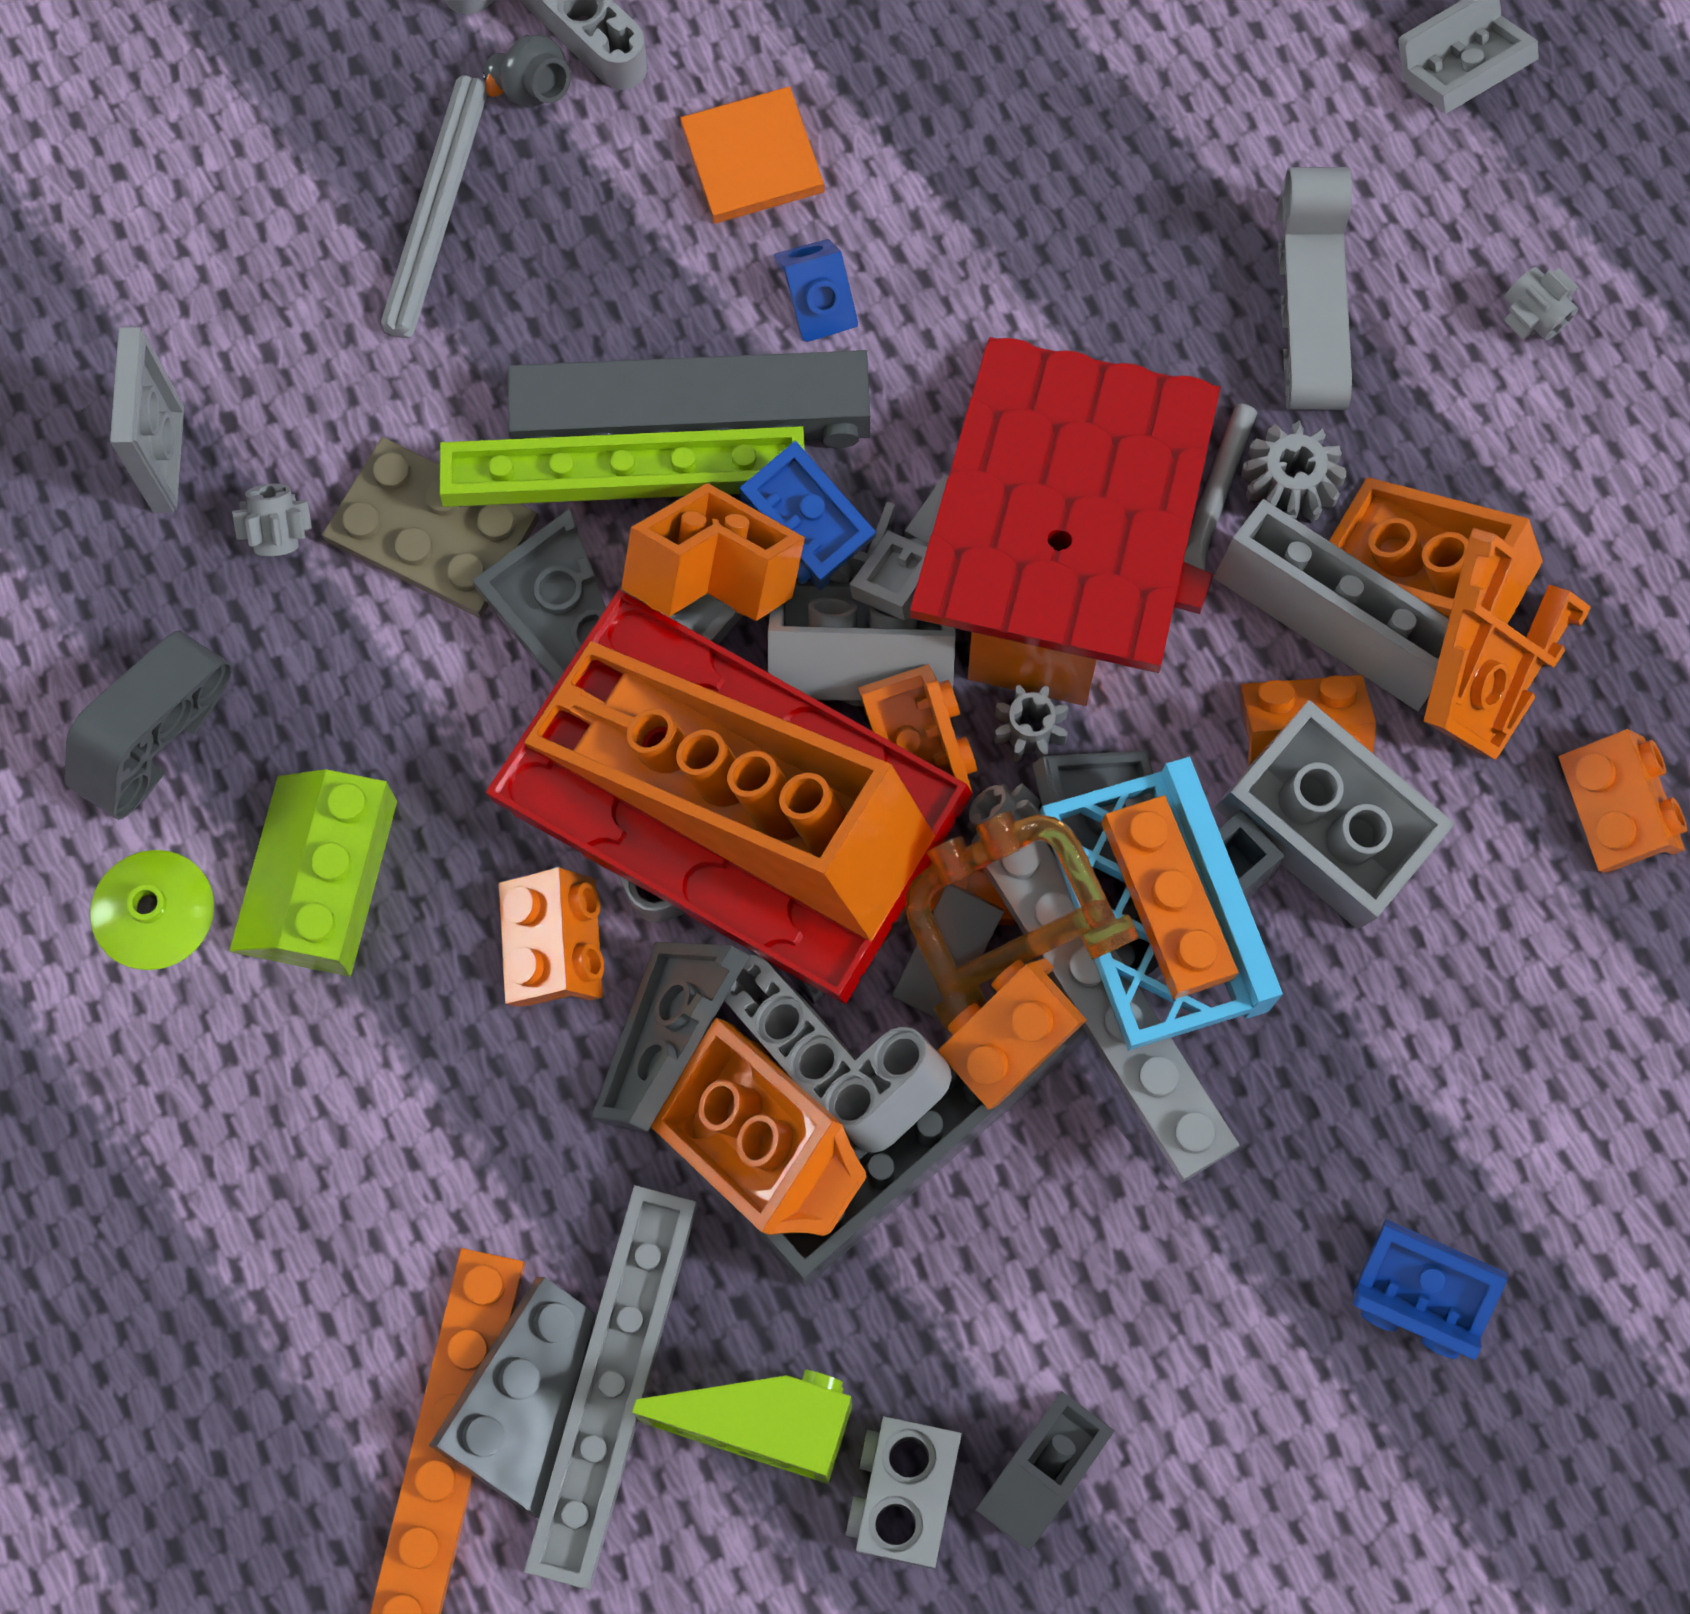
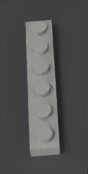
[975,818,1240,1183]
[524,1185,698,1591]

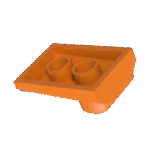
[651,1018,867,1236]

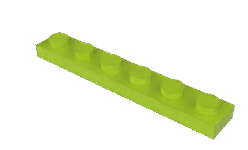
[440,426,804,507]

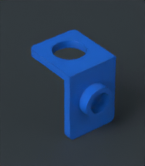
[774,239,858,342]

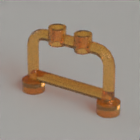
[905,811,1140,1030]

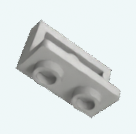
[1398,0,1539,114]

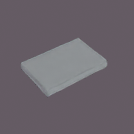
[110,327,184,513]

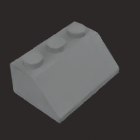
[768,581,955,706]
[1214,700,1455,930]

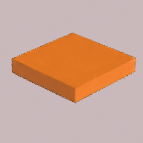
[680,86,825,224]

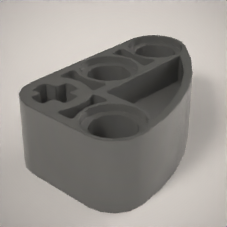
[65,630,232,820]

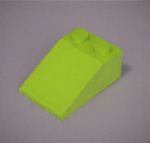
[632,1370,853,1485]

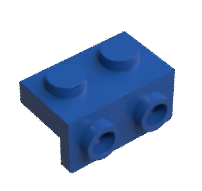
[1353,1219,1508,1360]

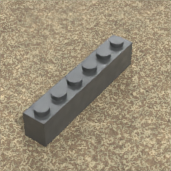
[508,350,870,448]

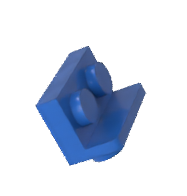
[739,440,876,590]

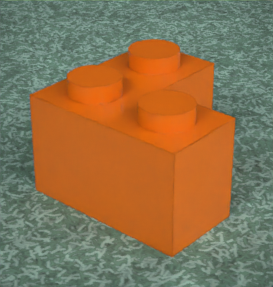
[621,483,805,621]

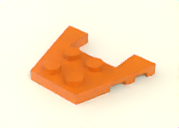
[1423,528,1591,760]

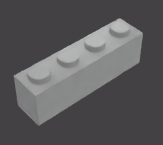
[1213,499,1449,711]

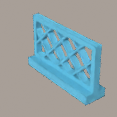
[1039,757,1283,1051]

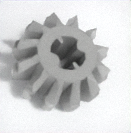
[1241,420,1346,523]

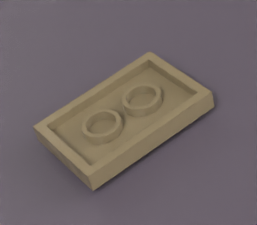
[322,437,539,619]

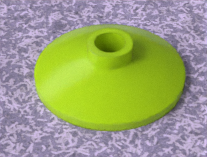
[90,850,214,970]

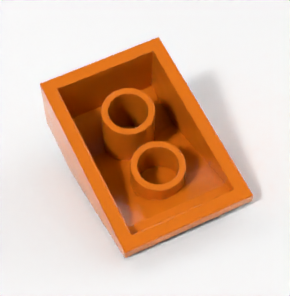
[1329,477,1543,624]

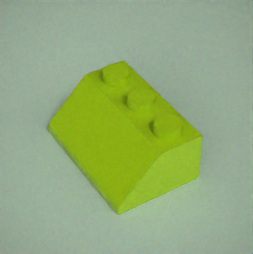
[229,769,397,977]

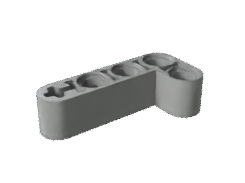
[444,0,648,90]
[1277,167,1352,411]
[724,954,952,1153]

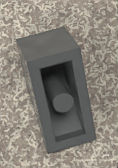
[976,1391,1115,1551]

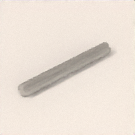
[381,75,487,338]

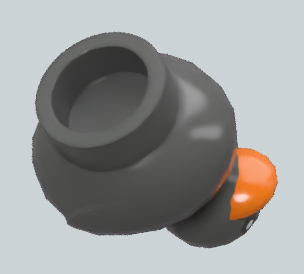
[483,35,571,107]

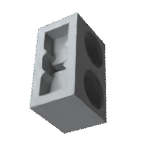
[846,1416,962,1570]

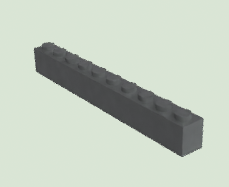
[761,810,1285,1288]

